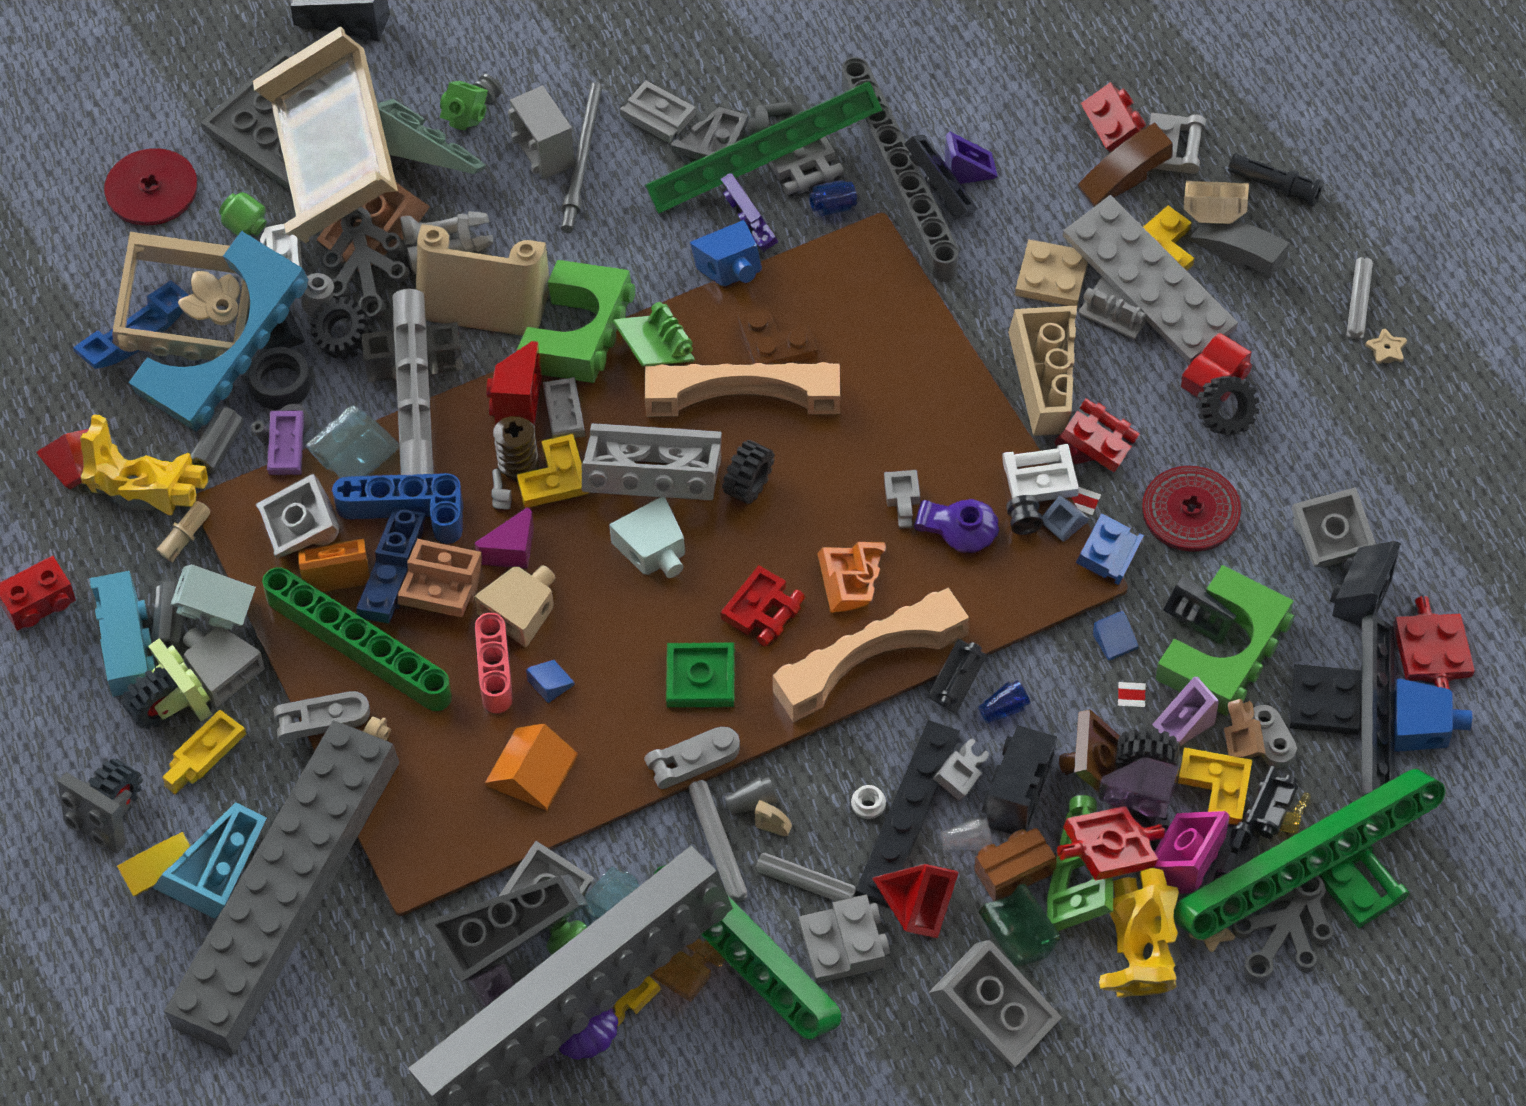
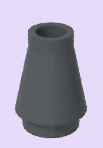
[725,776,778,815]

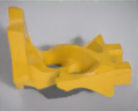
[80,414,208,515]
[1099,868,1182,998]

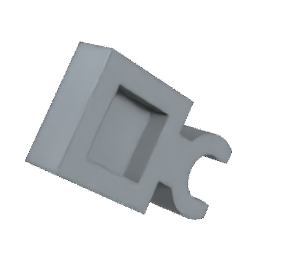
[933,739,989,801]

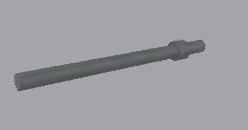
[561,82,602,233]

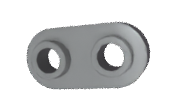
[1252,705,1297,768]

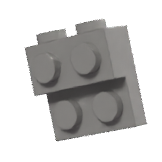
[799,895,890,984]

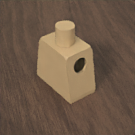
[475,565,556,647]

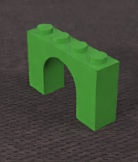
[517,260,635,383]
[1156,565,1295,716]

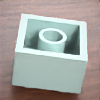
[170,564,256,630]

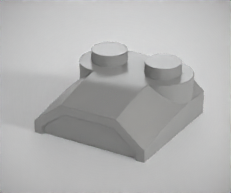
[256,474,339,558]
[1291,487,1376,567]
[499,841,594,931]

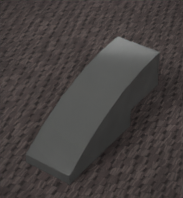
[1190,221,1290,278]

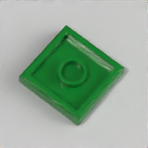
[666,643,735,707]

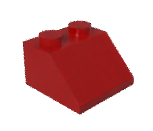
[486,341,542,430]

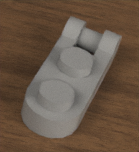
[273,691,370,743]
[644,727,740,789]

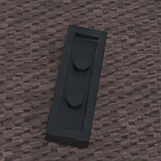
[904,135,978,218]

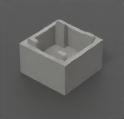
[508,85,575,180]

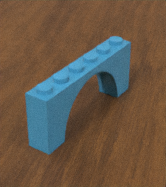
[128,231,309,432]

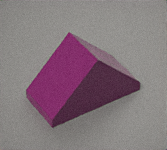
[475,507,534,569]

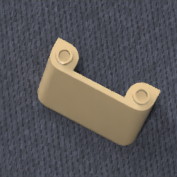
[416,224,549,335]

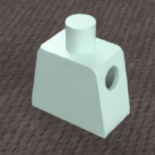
[610,497,685,578]

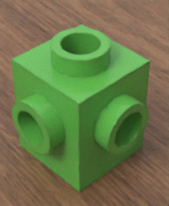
[440,81,488,130]

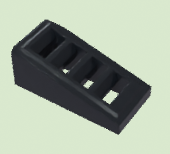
[1163,576,1236,644]

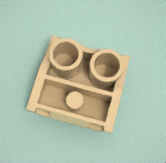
[1184,181,1249,224]

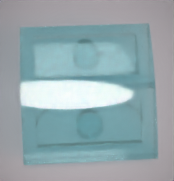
[305,405,400,478]

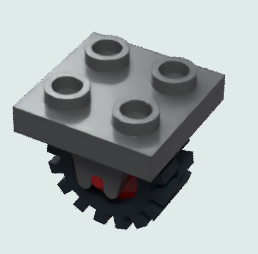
[57,758,143,853]

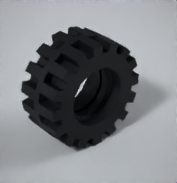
[1196,376,1260,435]

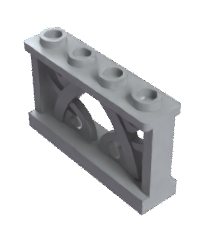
[582,423,722,500]

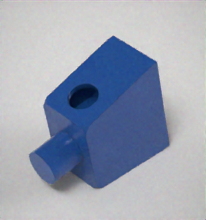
[690,220,762,286]
[1394,679,1472,752]

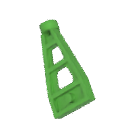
[1047,795,1113,932]

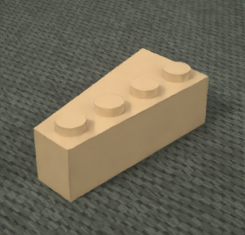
[1008,306,1077,436]

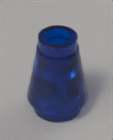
[978,680,1031,724]

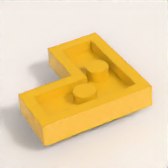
[1143,205,1195,271]
[517,434,589,508]
[1178,747,1252,825]

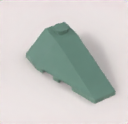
[356,99,486,174]

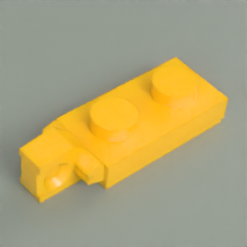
[162,710,246,794]

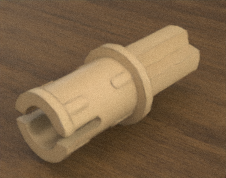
[156,501,210,563]

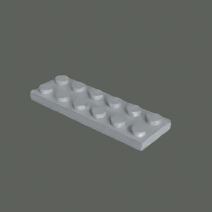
[1063,195,1238,365]

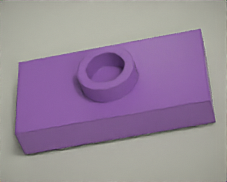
[267,411,304,475]

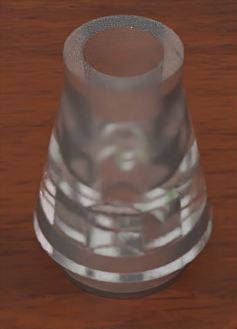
[940,817,993,852]

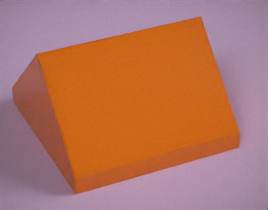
[298,539,370,592]
[485,724,578,811]

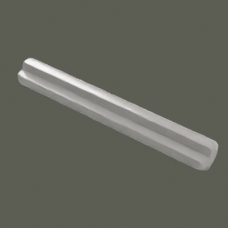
[689,780,747,903]

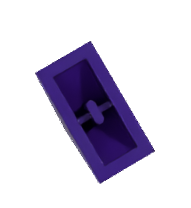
[945,131,998,184]

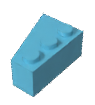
[89,571,156,697]
[153,802,267,919]

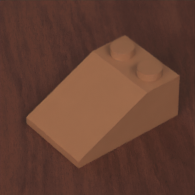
[317,169,430,272]

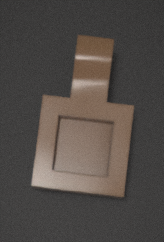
[1224,699,1266,759]

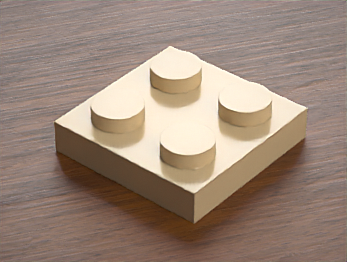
[1015,239,1088,306]

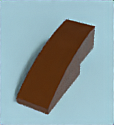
[1078,122,1173,207]

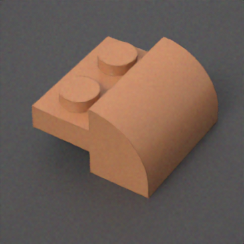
[398,539,482,617]

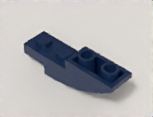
[356,507,426,624]

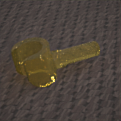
[1280,792,1311,834]

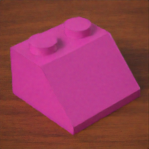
[1154,811,1230,894]

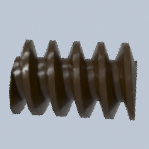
[493,416,539,482]

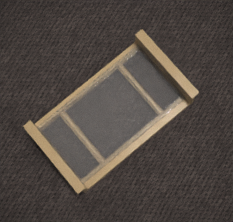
[253,26,398,243]

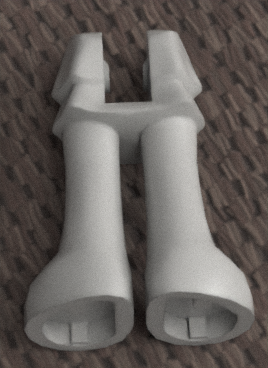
[400,211,494,275]

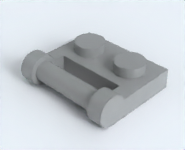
[1149,113,1206,174]

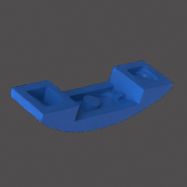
[73,280,189,369]

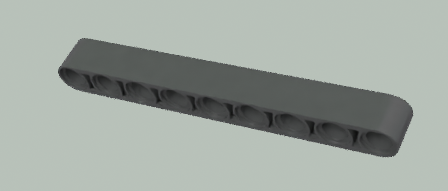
[842,57,959,281]

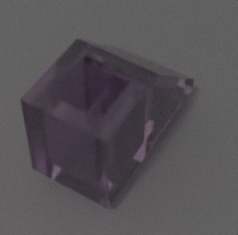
[1098,757,1179,818]

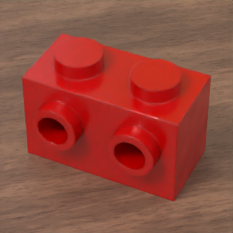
[0,556,76,631]

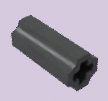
[191,407,244,475]
[151,581,184,650]

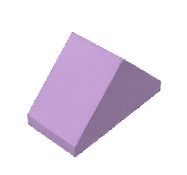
[1152,677,1219,746]

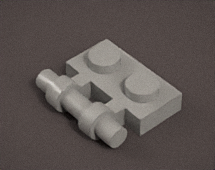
[769,136,844,195]

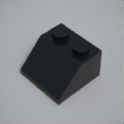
[1330,541,1401,627]

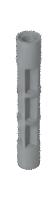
[392,289,434,475]

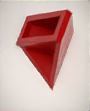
[36,428,109,489]
[872,864,958,938]

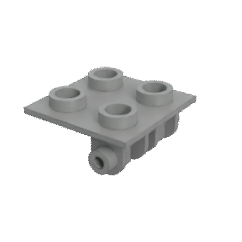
[1078,277,1146,340]

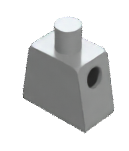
[183,627,265,708]

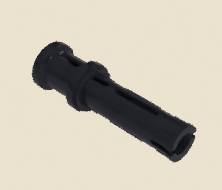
[1228,153,1324,207]

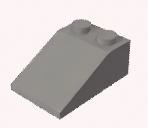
[929,940,1062,1068]

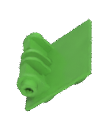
[612,302,695,367]

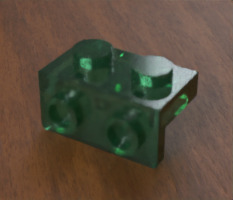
[978,884,1061,967]

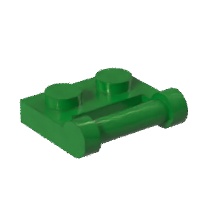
[1319,845,1410,929]

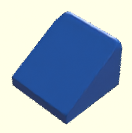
[1093,611,1138,661]
[526,660,575,703]

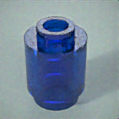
[809,180,857,217]

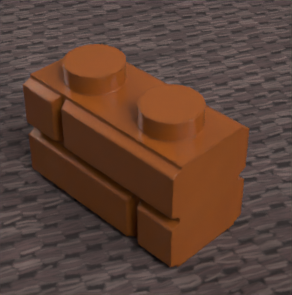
[974,828,1057,902]

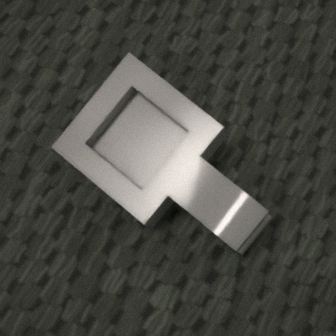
[884,470,920,529]

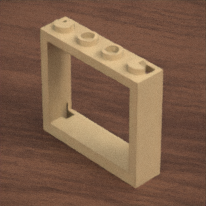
[113,232,250,360]

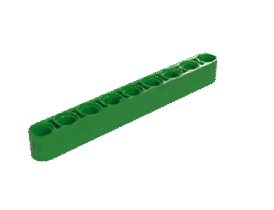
[1173,769,1445,940]

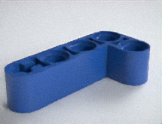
[332,473,463,544]

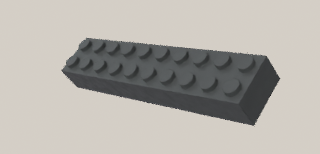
[164,720,400,1054]
[408,845,733,1106]

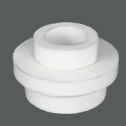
[851,785,886,819]

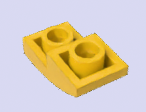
[117,832,190,896]

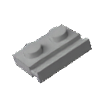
[620,80,696,143]

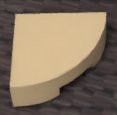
[755,800,792,837]

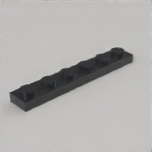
[1360,614,1394,796]
[855,720,960,907]

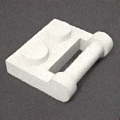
[1002,444,1079,501]

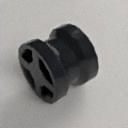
[1006,495,1043,535]

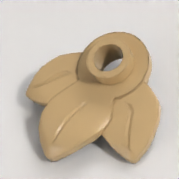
[178,271,240,325]

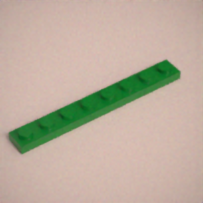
[645,82,882,214]

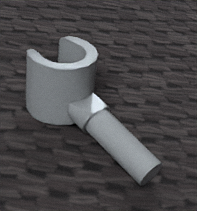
[492,469,512,509]

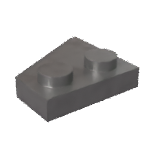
[671,107,748,160]

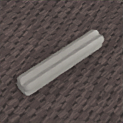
[1346,257,1373,340]
[756,853,856,901]

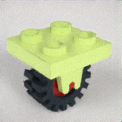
[121,638,212,729]

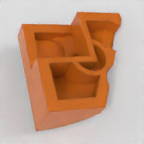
[817,542,886,612]

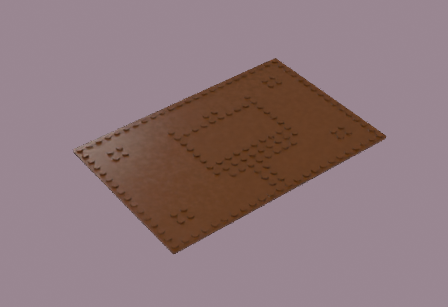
[193,212,1128,916]

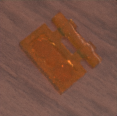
[649,938,725,1002]

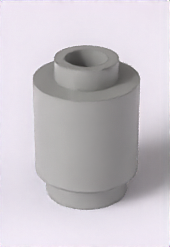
[301,273,334,318]

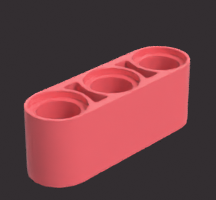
[475,613,513,714]

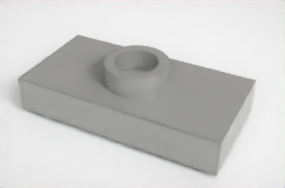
[543,377,585,438]

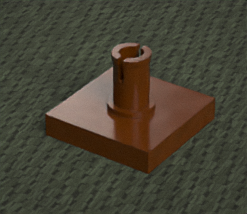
[1059,709,1123,802]

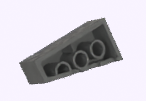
[424,874,588,982]

